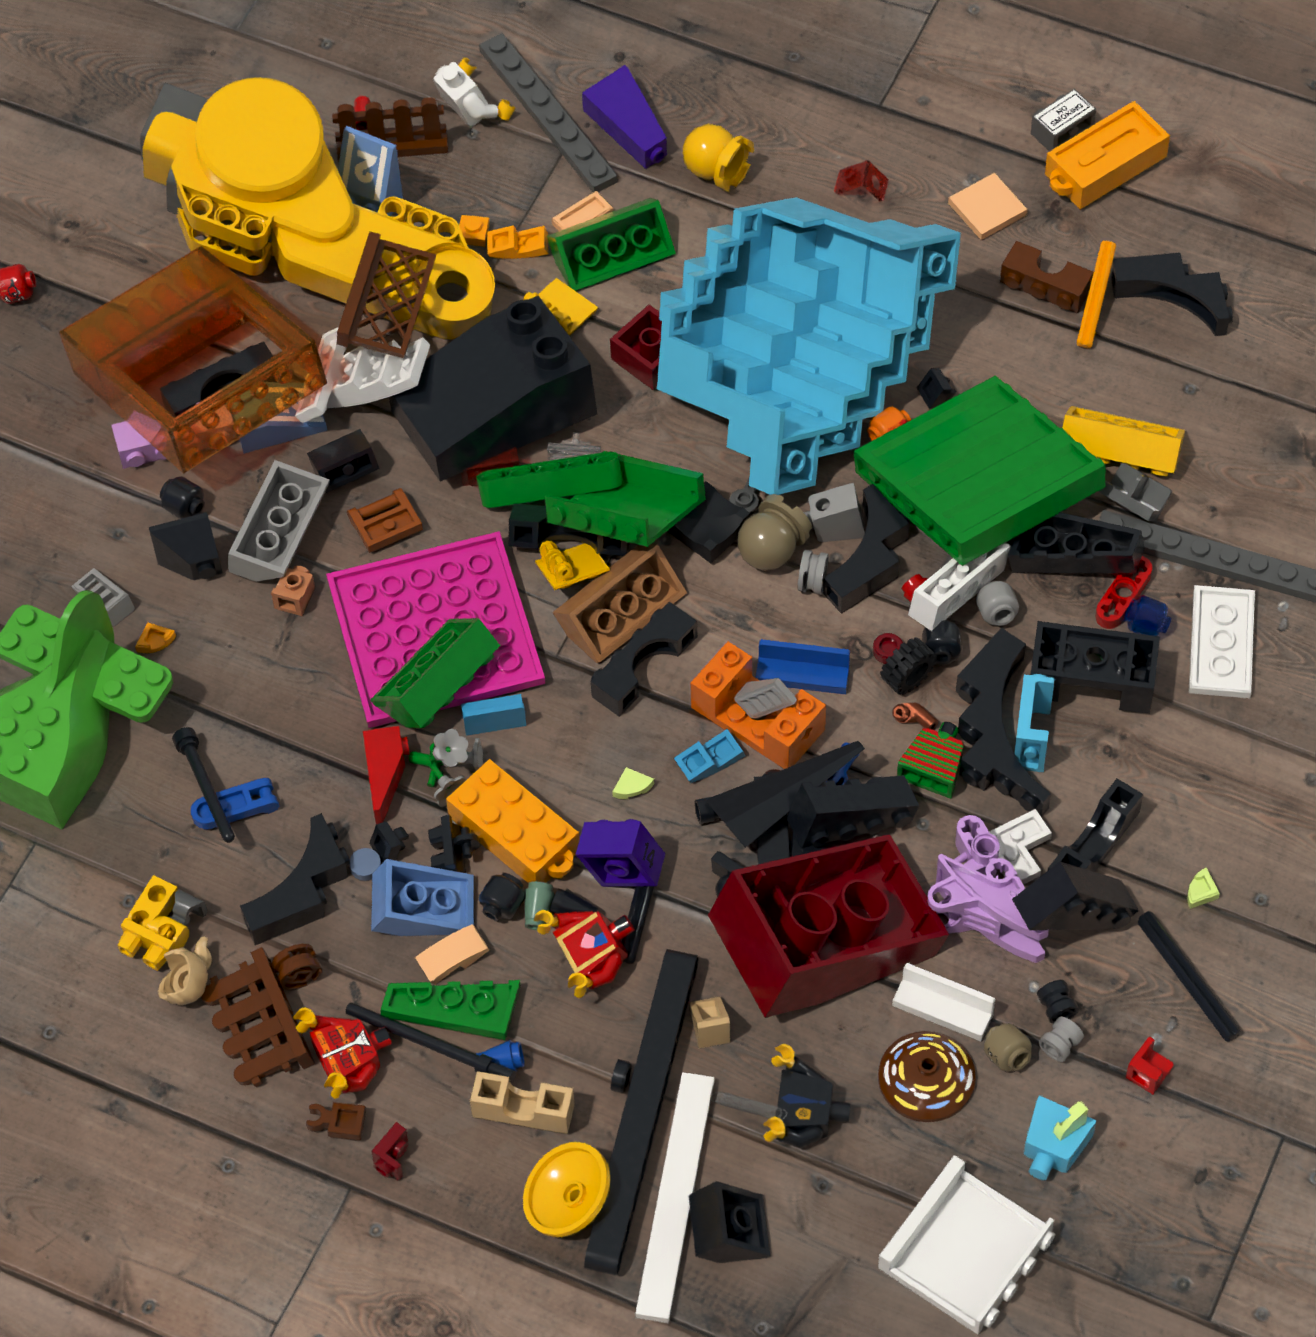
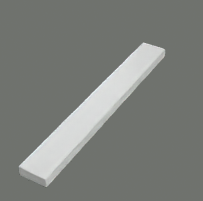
[635,1072,714,1323]

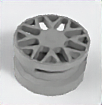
[798,550,829,595]

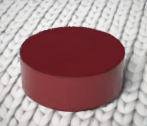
[873,633,903,664]

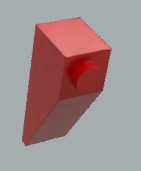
[363,726,410,824]

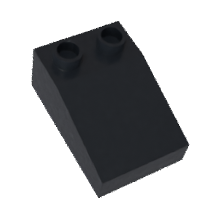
[389,295,597,482]

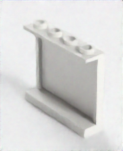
[878,1155,1055,1334]

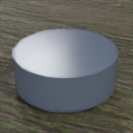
[349,848,381,881]

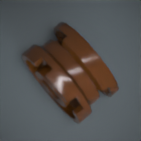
[272,943,322,990]

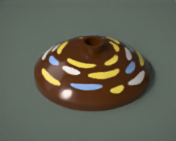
[878,1031,976,1122]

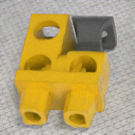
[117,875,208,971]

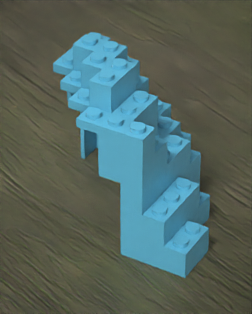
[657,197,961,495]

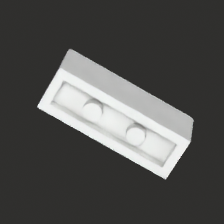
[892,963,995,1041]

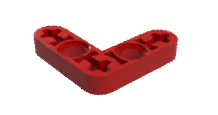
[1095,556,1152,629]

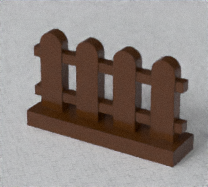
[332,97,448,162]
[201,947,315,1087]

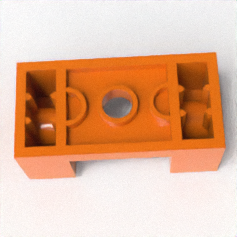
[690,641,826,769]

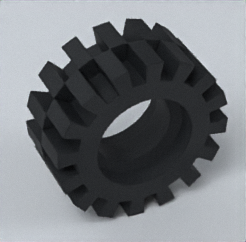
[880,637,937,695]

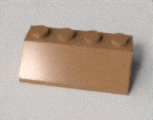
[552,544,687,663]

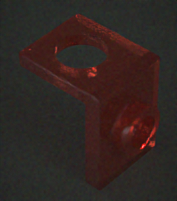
[834,160,889,202]

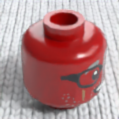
[0,264,37,304]

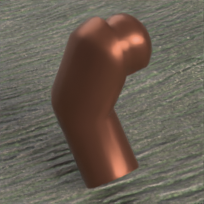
[892,703,939,730]

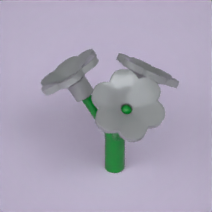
[408,729,483,807]

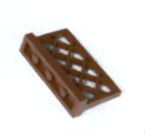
[336,231,436,359]

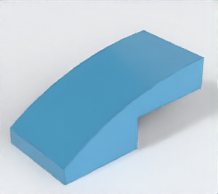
[674,729,746,783]

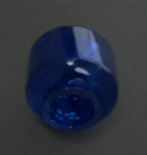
[1124,595,1172,636]

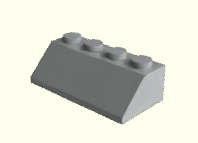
[228,460,330,582]

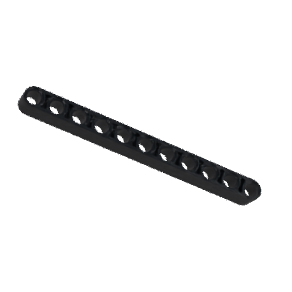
[584,949,699,1276]

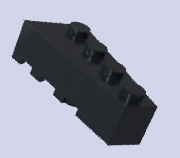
[1012,862,1139,930]

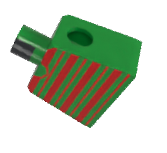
[897,722,964,799]

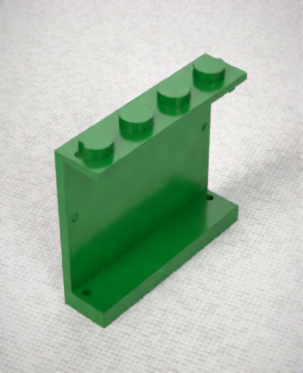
[545,451,705,547]

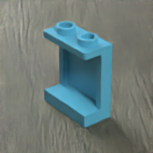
[1014,674,1055,772]

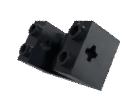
[1030,621,1160,714]

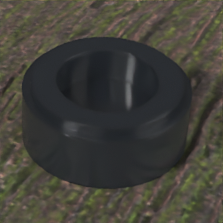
[610,1059,632,1093]

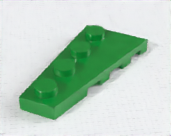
[380,980,521,1040]

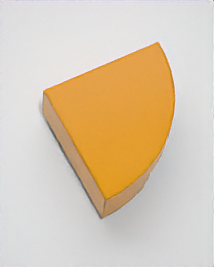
[135,622,176,653]

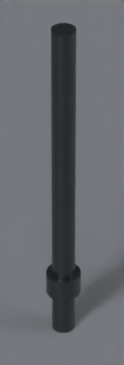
[345,1002,516,1083]

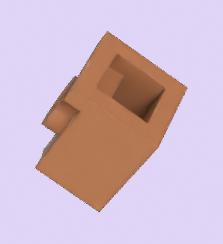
[271,566,315,616]

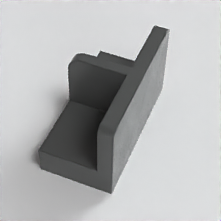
[1098,463,1172,522]

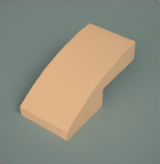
[415,924,490,985]

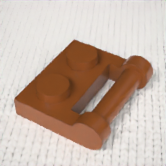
[347,488,423,553]

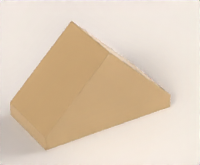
[689,997,730,1048]

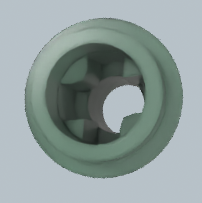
[524,881,555,930]

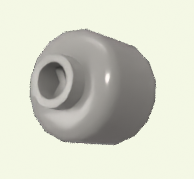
[976,581,1019,626]

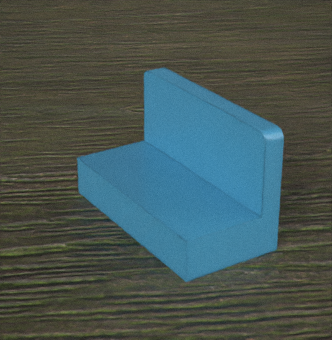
[461,694,526,736]

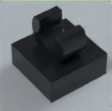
[917,368,957,409]
[369,821,409,863]

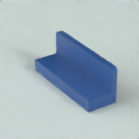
[755,639,850,694]

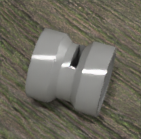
[1039,1016,1084,1062]

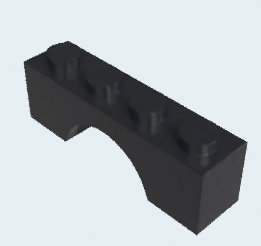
[160,341,282,427]
[508,503,630,556]
[590,602,698,717]
[1047,778,1143,872]

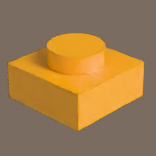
[459,215,490,247]

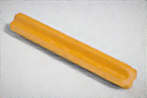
[1077,240,1116,349]

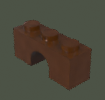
[1000,241,1094,313]

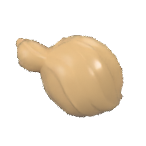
[158,936,212,1005]

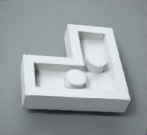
[989,809,1052,885]

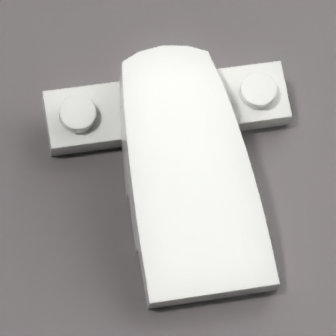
[295,327,430,423]

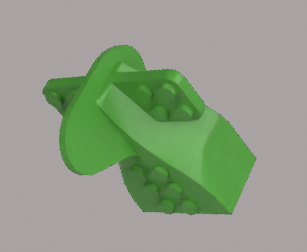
[0,590,174,829]

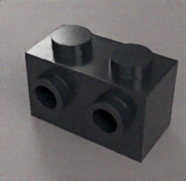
[307,429,379,493]

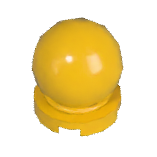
[683,124,754,192]

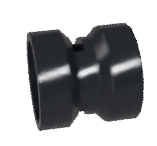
[1037,980,1079,1024]

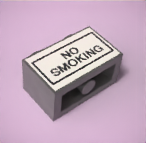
[1031,89,1096,151]

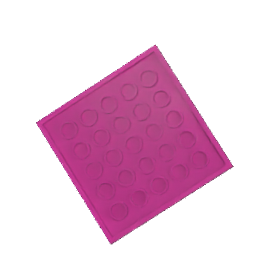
[326,531,545,728]

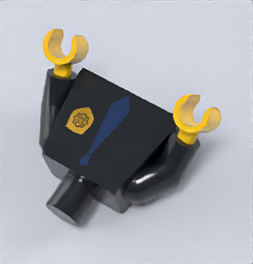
[763,1044,851,1148]

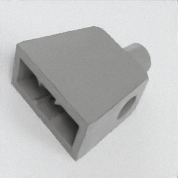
[804,483,865,542]

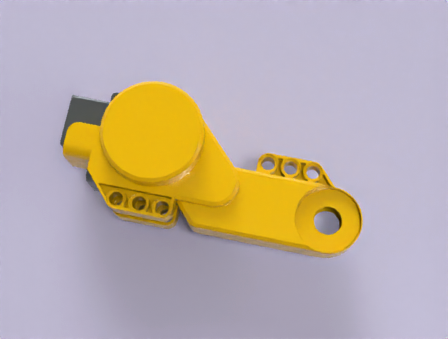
[140,77,495,339]

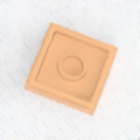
[948,173,1027,240]

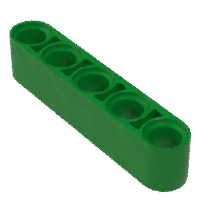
[476,451,624,508]

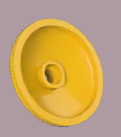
[523,1142,610,1237]

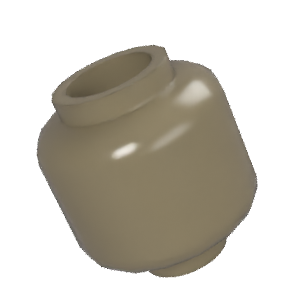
[984,1023,1032,1072]

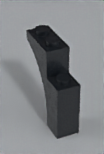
[1110,252,1233,336]
[823,484,910,614]
[240,813,350,946]

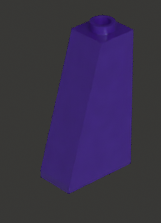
[582,65,667,169]

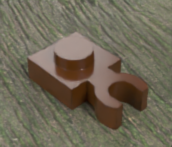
[306,1102,366,1141]

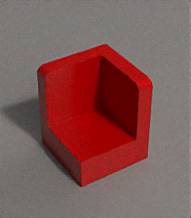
[1126,1036,1174,1095]

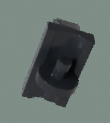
[428,815,480,873]

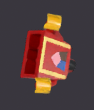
[534,910,635,998]

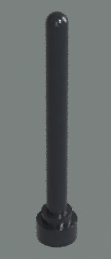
[172,727,235,843]

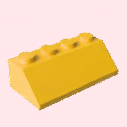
[1062,406,1185,476]

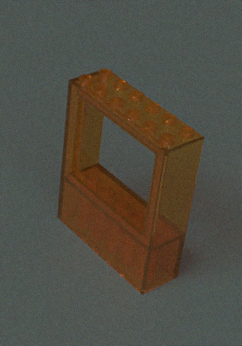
[59,246,327,474]

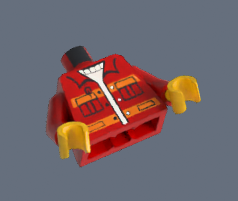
[293,1007,392,1099]

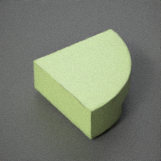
[612,767,654,799]
[1187,868,1220,909]
[1053,1101,1088,1141]

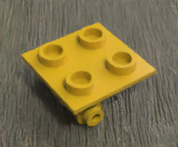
[523,278,599,336]
[535,541,610,590]

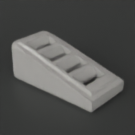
[71,568,135,626]
[734,678,797,718]

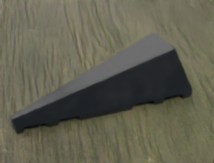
[706,741,865,848]

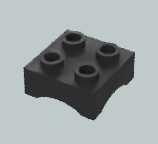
[667,481,750,563]

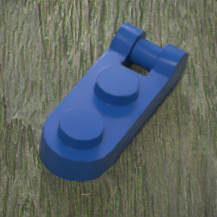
[191,778,280,829]

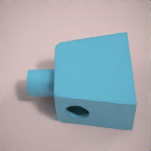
[1024,1095,1097,1180]

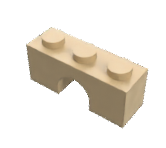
[470,1071,575,1134]

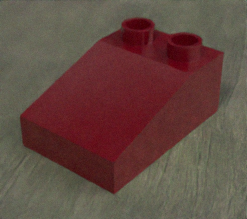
[708,834,949,1018]

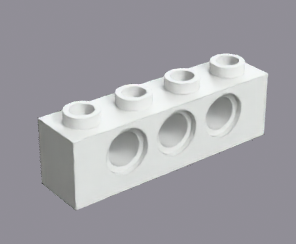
[908,542,1011,631]

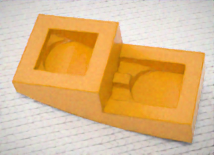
[487,225,548,259]

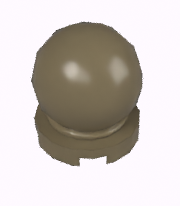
[738,494,812,571]

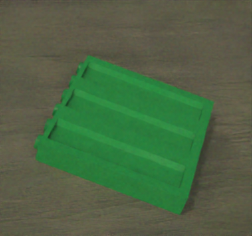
[854,376,1106,566]

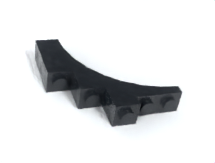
[956,628,1051,817]

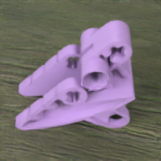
[927,815,1049,963]

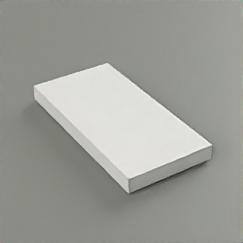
[1189,585,1255,698]

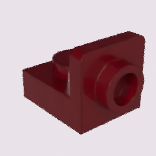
[371,1122,408,1181]

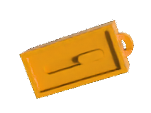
[1045,101,1170,209]
[446,759,580,884]

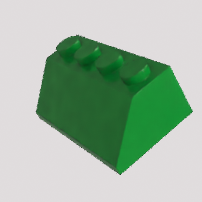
[547,198,676,291]
[370,618,501,728]

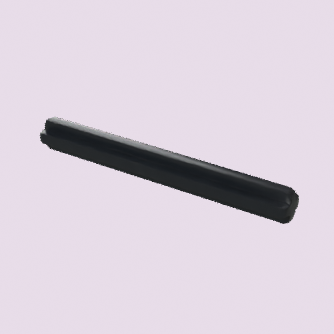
[1138,911,1240,1042]

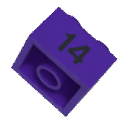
[576,819,665,887]

